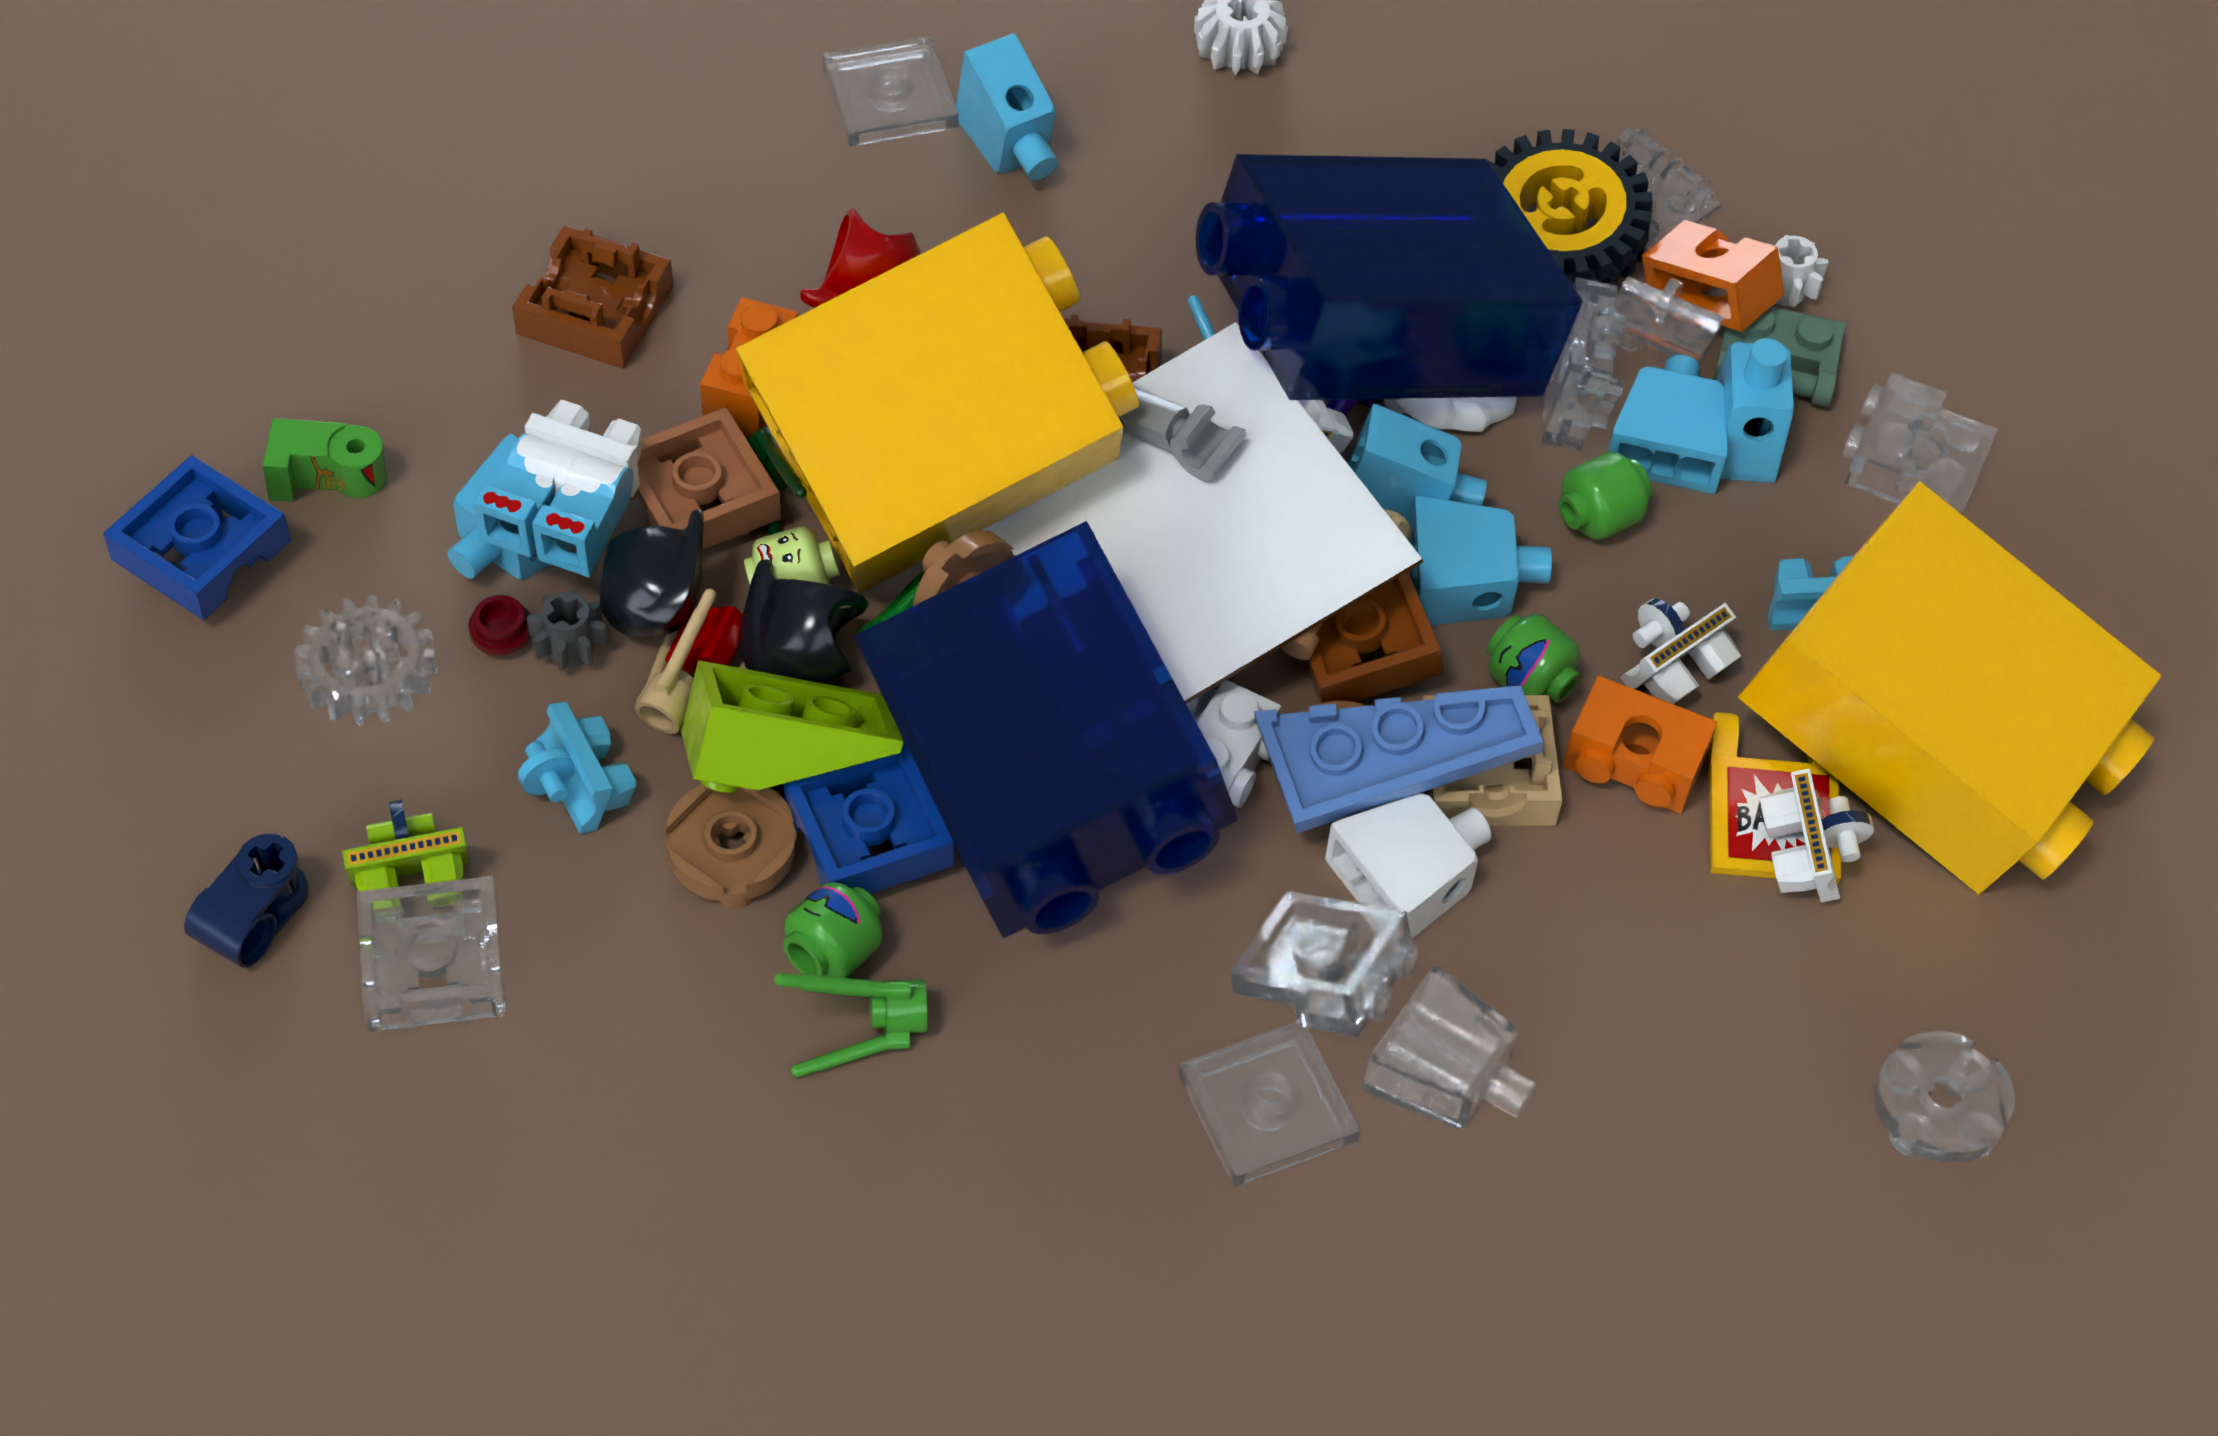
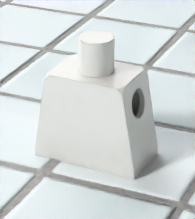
[1325,793,1491,950]

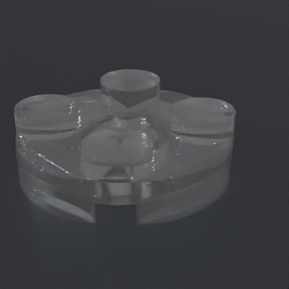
[1874,1031,2015,1163]

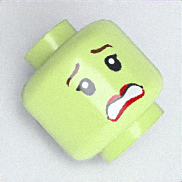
[744,526,840,585]

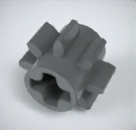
[527,590,608,671]

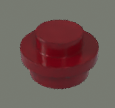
[468,595,531,656]

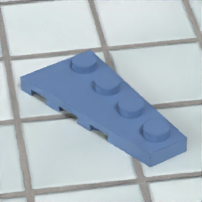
[1254,685,1543,834]

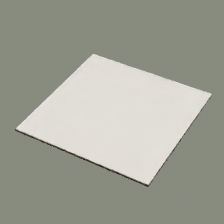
[982,322,1423,758]

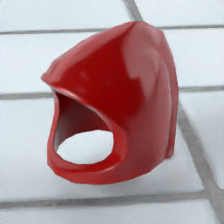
[800,208,921,308]

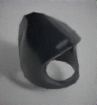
[600,510,704,638]
[740,560,869,684]

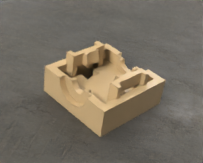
[1422,695,1562,826]

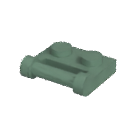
[1713,306,1846,408]

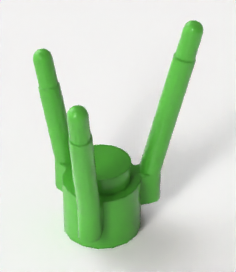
[774,973,927,1077]

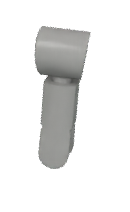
[1119,385,1246,482]

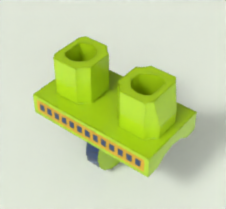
[342,799,469,915]

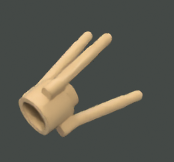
[634,589,747,735]

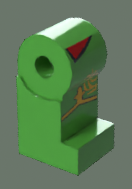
[263,418,387,502]

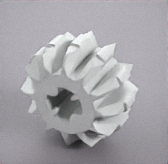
[1194,0,1288,76]

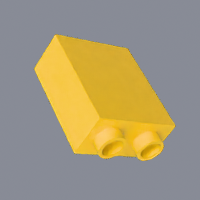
[735,212,1139,593]
[1738,481,2162,895]

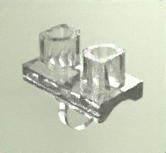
[1601,276,1724,364]

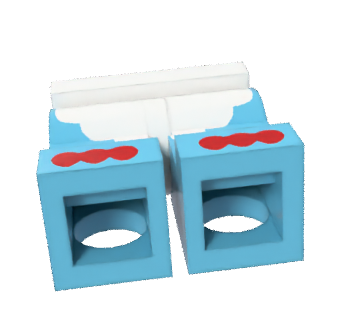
[472,399,643,578]

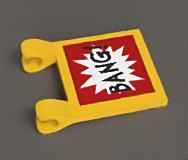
[1708,712,1841,884]

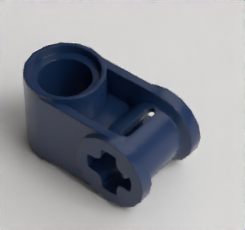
[184,833,309,968]

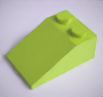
[681,660,904,793]

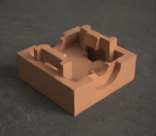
[630,407,781,550]

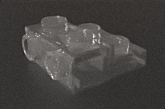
[1842,372,1998,515]
[1230,891,1418,1037]

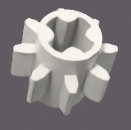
[1767,235,1829,307]

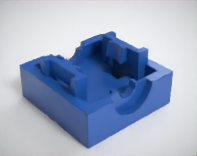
[103,455,291,621]
[784,739,954,894]

